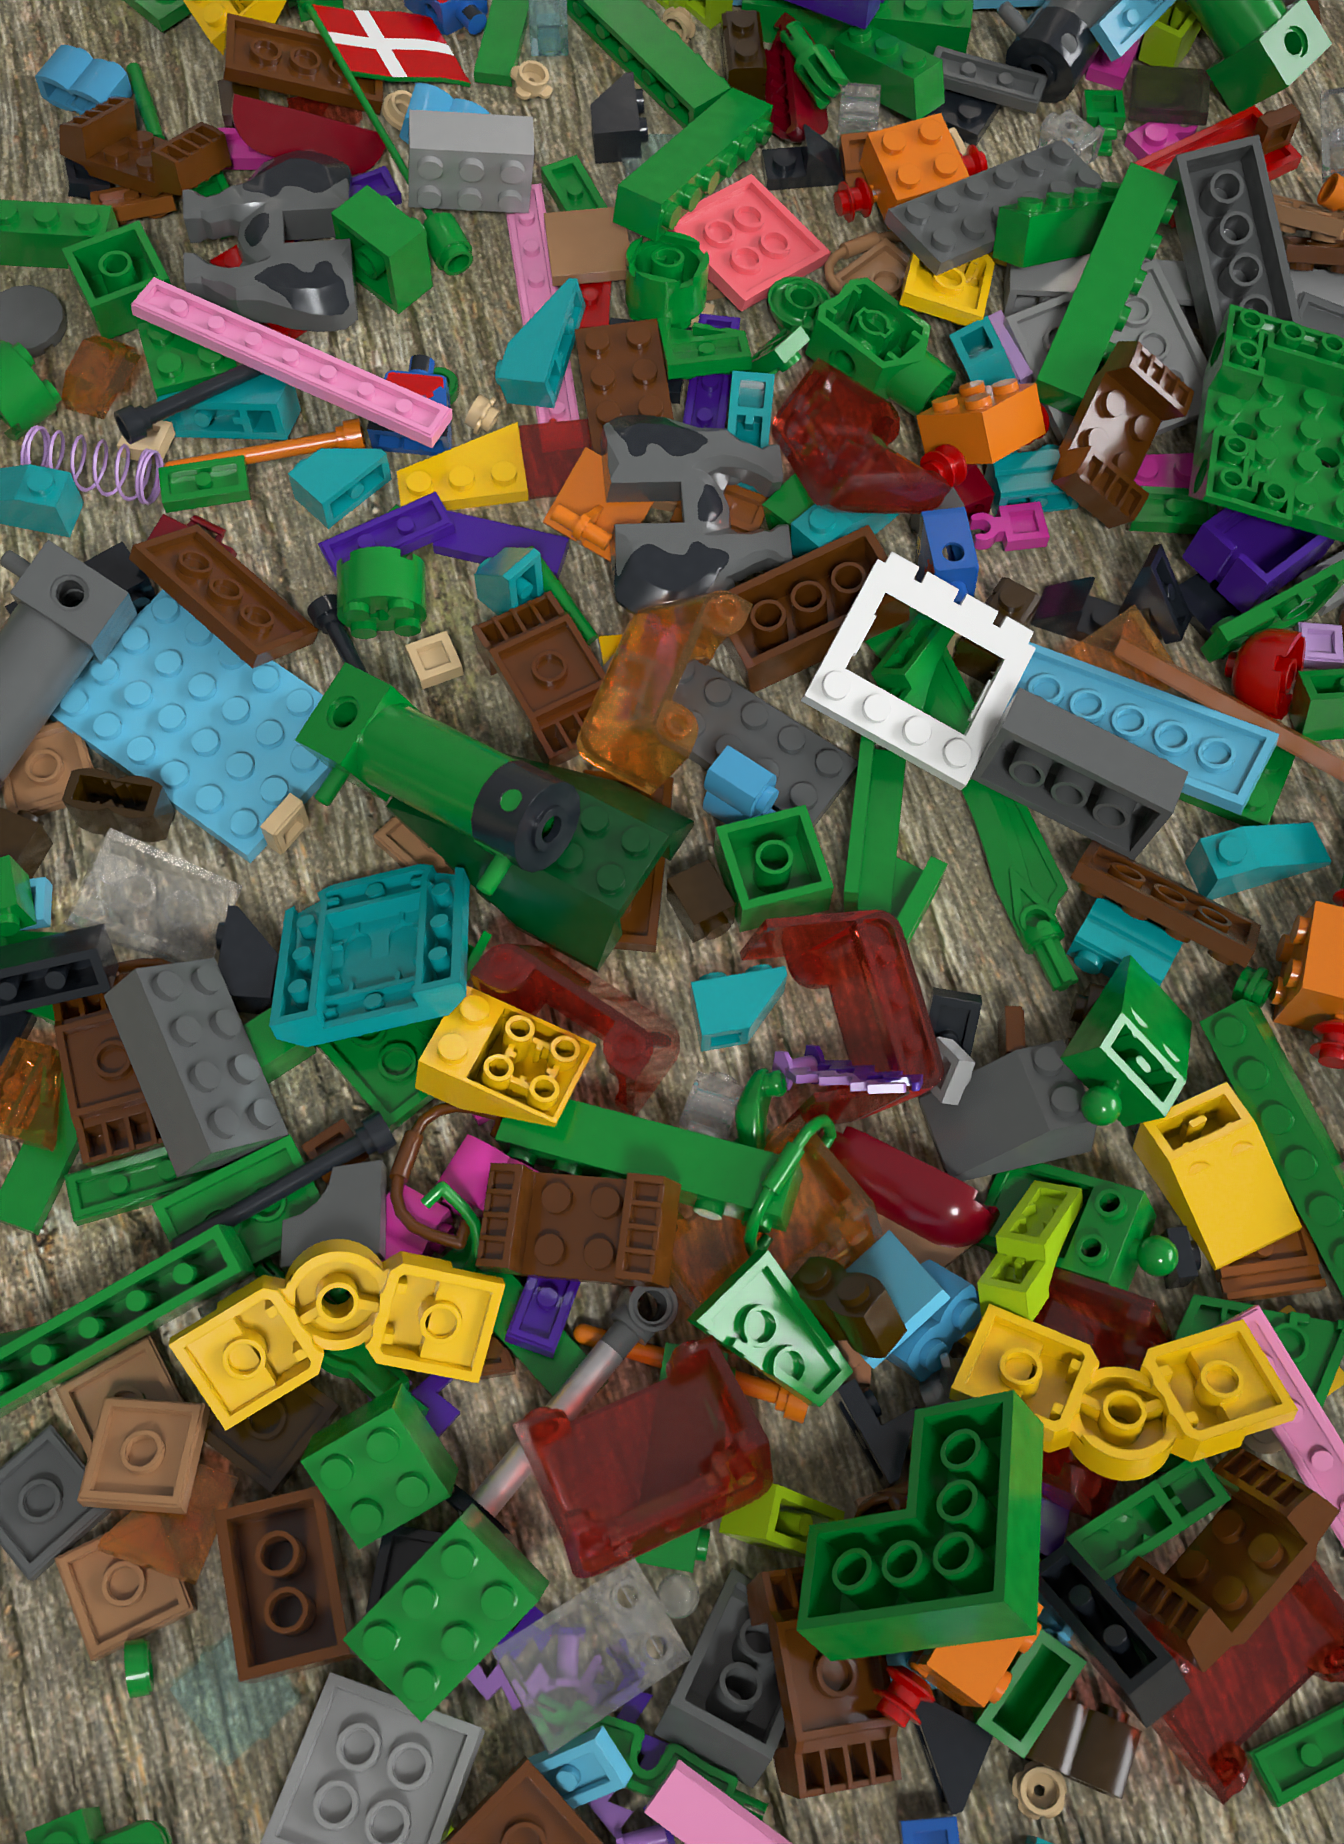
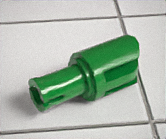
[780,21,850,109]

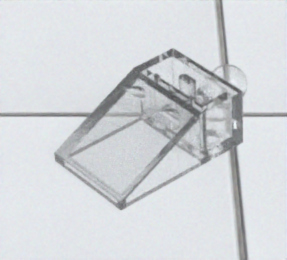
[491,1558,700,1755]

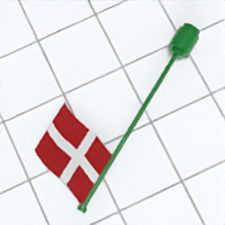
[298,0,473,276]

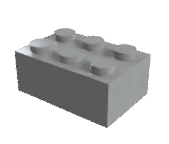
[408,109,534,213]

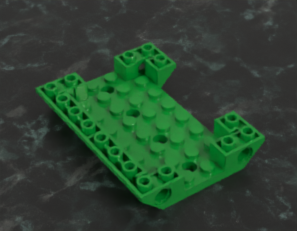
[1188,304,1344,543]

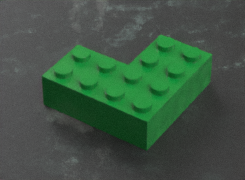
[796,1390,1044,1662]

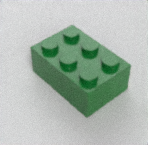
[342,1503,550,1723]

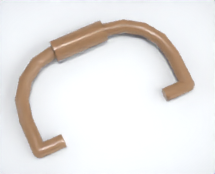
[824,231,903,295]

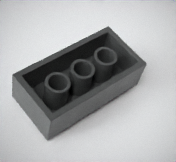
[970,687,1188,860]
[103,958,289,1177]

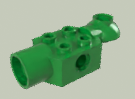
[768,276,956,419]

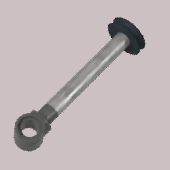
[446,1286,678,1535]

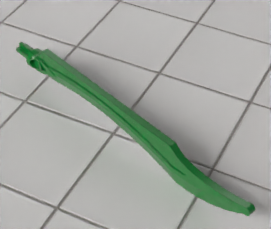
[825,465,1079,992]

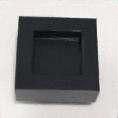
[63,158,110,199]
[1160,1226,1201,1289]

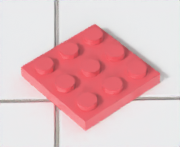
[666,174,831,312]

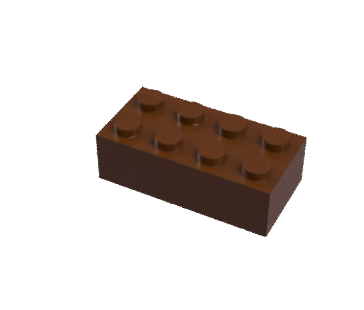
[708,525,910,693]

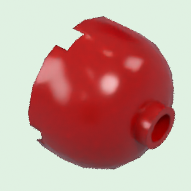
[1225,628,1306,720]

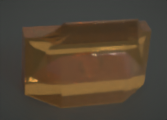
[61,335,142,419]

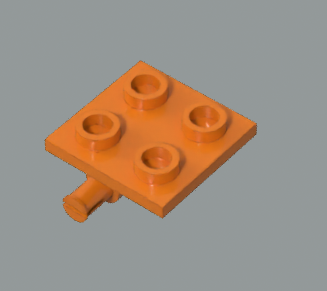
[543,447,655,563]

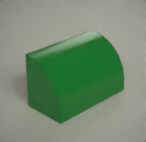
[971,1618,1087,1759]

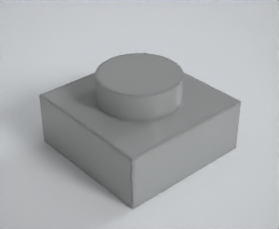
[922,1037,976,1106]

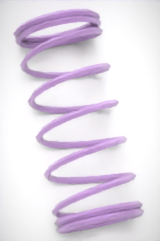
[20,425,164,505]

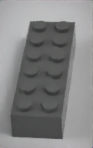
[1164,135,1302,362]

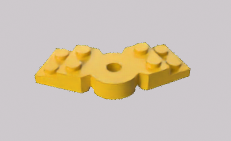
[899,252,1007,326]
[168,1239,505,1430]
[949,1304,1298,1481]

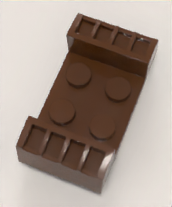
[59,96,232,197]
[1051,341,1195,529]
[471,591,630,766]
[53,972,165,1168]
[476,1163,682,1288]
[1116,1447,1340,1673]
[747,1566,902,1799]

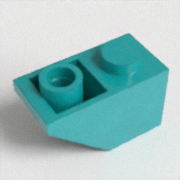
[949,316,1019,386]
[690,964,787,1052]

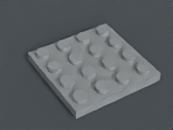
[1003,258,1208,445]

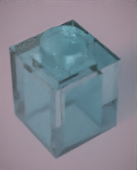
[529,0,569,56]

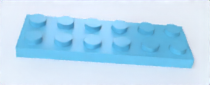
[1003,642,1279,815]

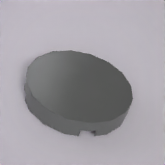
[0,285,67,358]

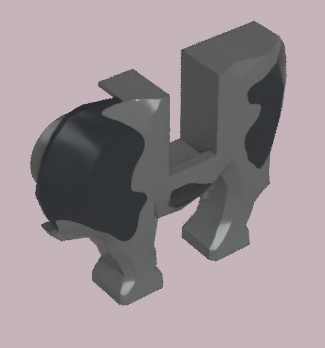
[183,150,358,332]
[600,415,792,626]

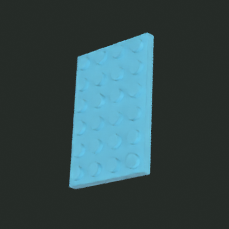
[49,589,331,863]

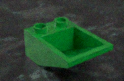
[1060,955,1192,1127]
[975,1163,1179,1306]

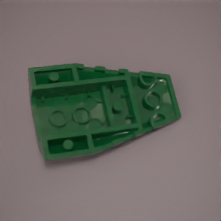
[386,753,694,973]

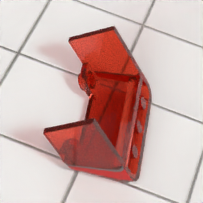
[739,910,944,1131]

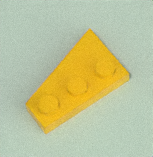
[396,422,529,511]

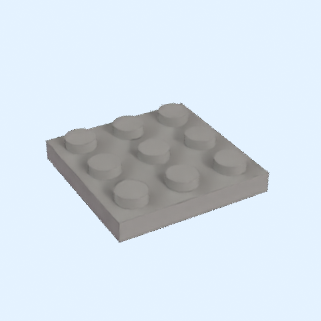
[260,1672,485,1844]

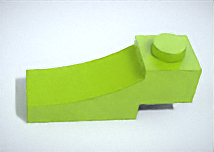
[977,1180,1083,1321]

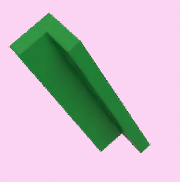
[844,735,906,921]

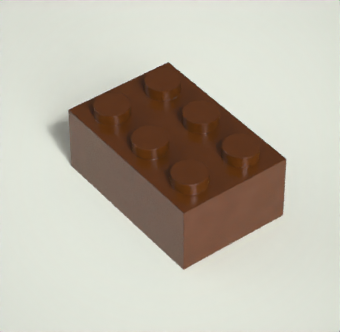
[214,1486,358,1684]

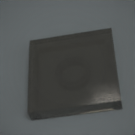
[1127,64,1210,126]

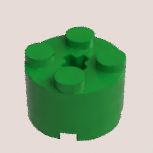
[625,232,709,329]
[0,339,62,441]
[336,546,427,639]

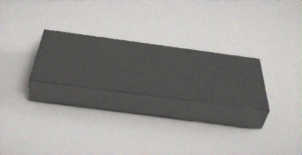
[933,46,1047,114]

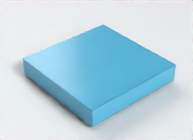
[846,1230,950,1369]

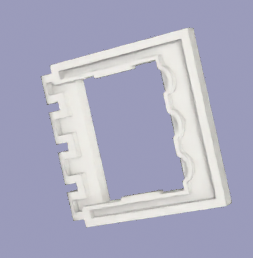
[801,551,1036,790]

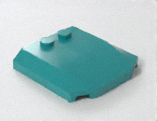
[269,864,470,1047]

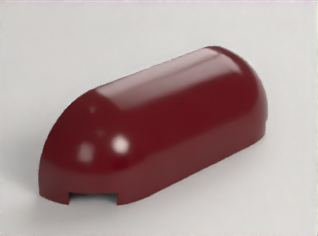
[765,12,828,143]
[231,93,385,175]
[813,1126,1000,1248]

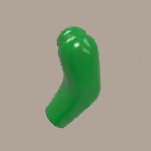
[735,1068,787,1151]

